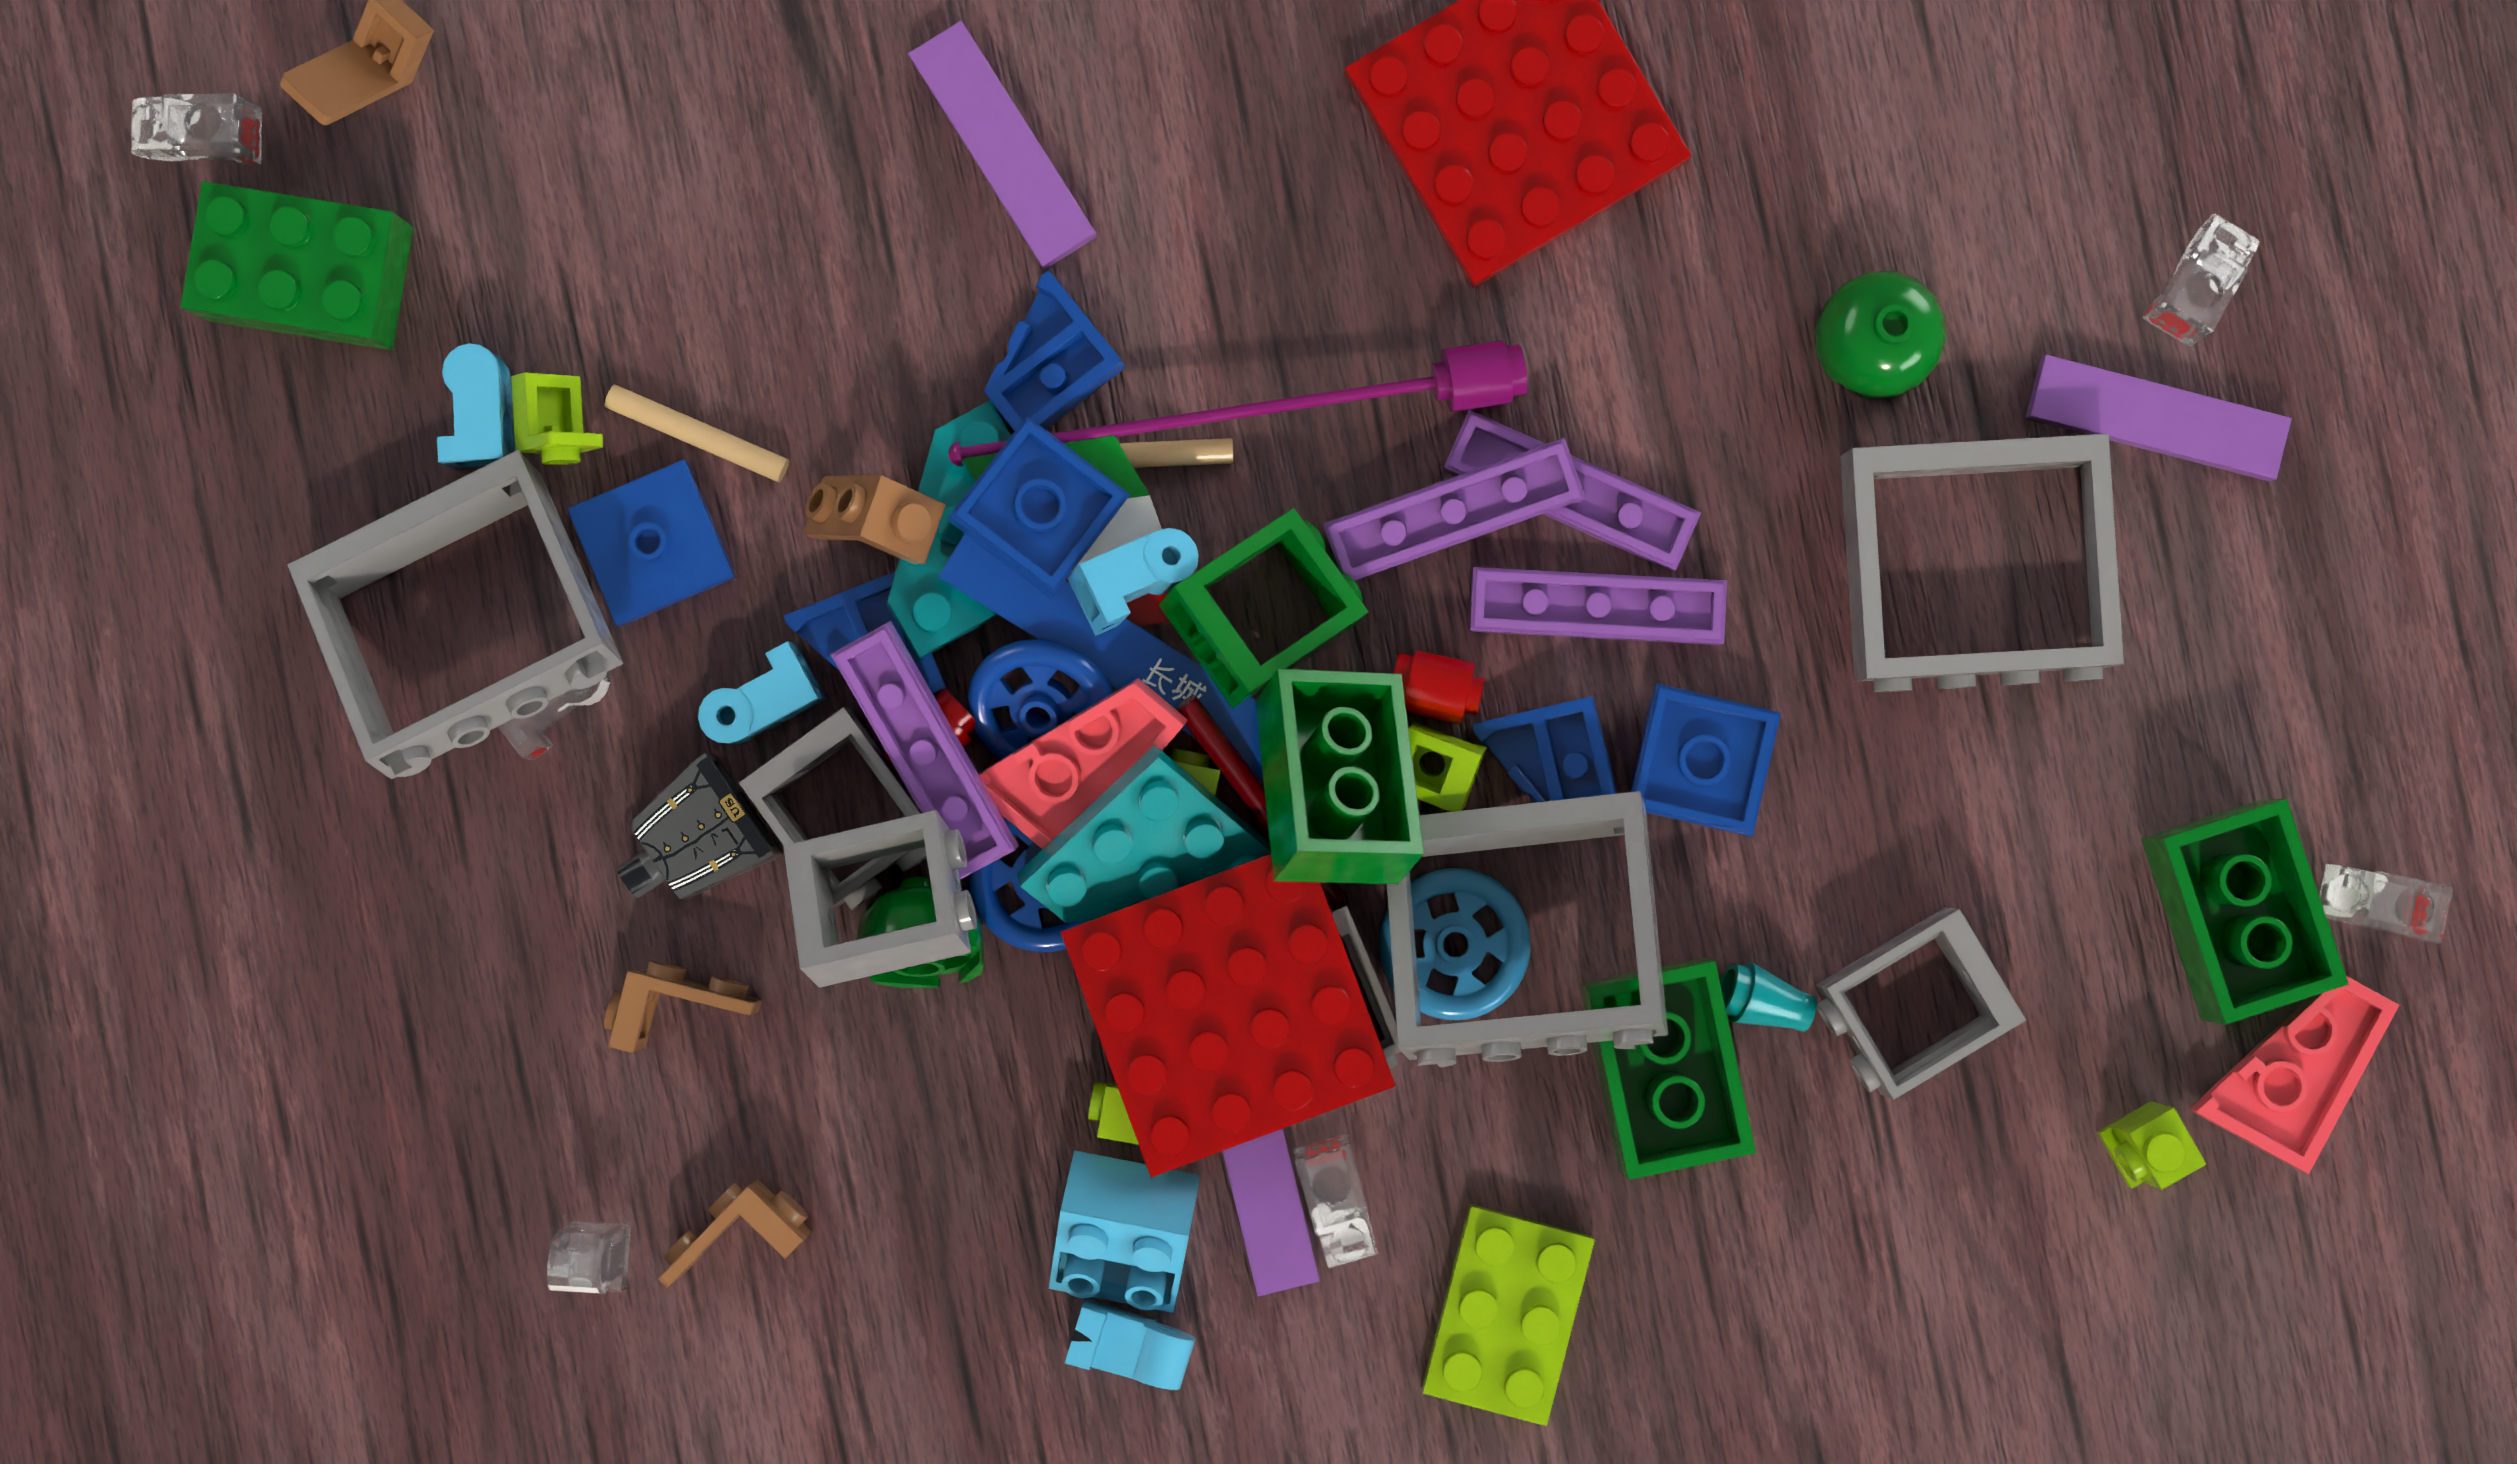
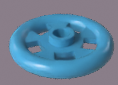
[1379,868,1531,1020]

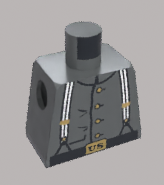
[616,753,783,899]

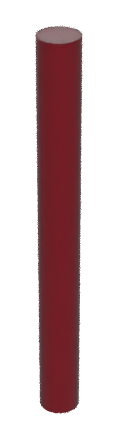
[1176,695,1346,908]

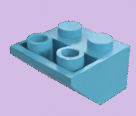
[1048,1150,1201,1313]

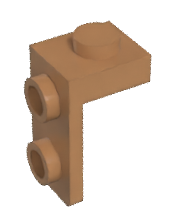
[280,0,434,125]
[804,475,946,565]
[604,960,762,1053]
[658,1179,812,1288]

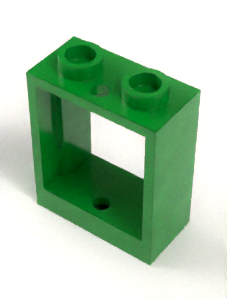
[1159,508,1369,709]

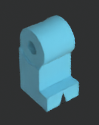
[437,343,515,469]
[1067,528,1199,636]
[698,641,827,744]
[1065,1298,1196,1390]

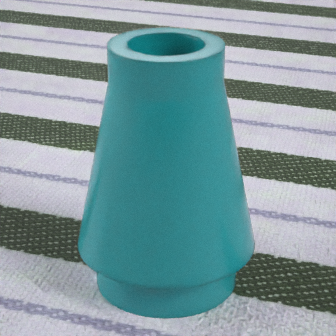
[1720,962,1817,1032]

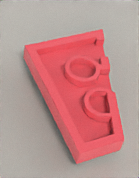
[978,678,1188,849]
[2188,976,2399,1174]

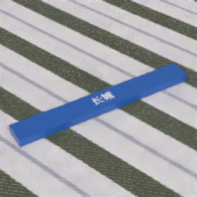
[938,534,1263,780]

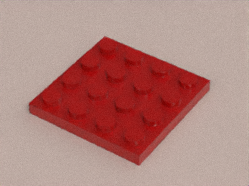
[1344,0,1692,288]
[1061,854,1396,1178]

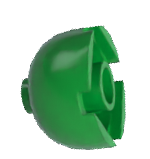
[1815,271,1946,400]
[856,877,984,988]

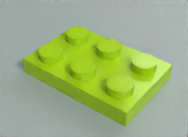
[1421,1203,1595,1426]

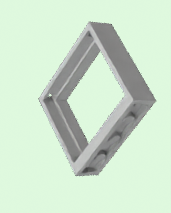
[1840,434,2124,692]
[287,450,624,779]
[1387,791,1668,1067]

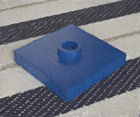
[948,416,1130,599]
[567,459,737,627]
[1629,683,1781,837]

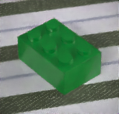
[180,181,414,350]
[1255,669,1424,884]
[2141,799,2349,1025]
[1580,958,1756,1180]

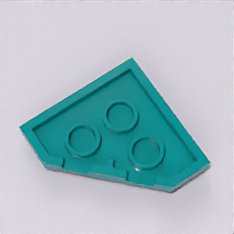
[887,400,1011,660]
[1017,745,1271,923]

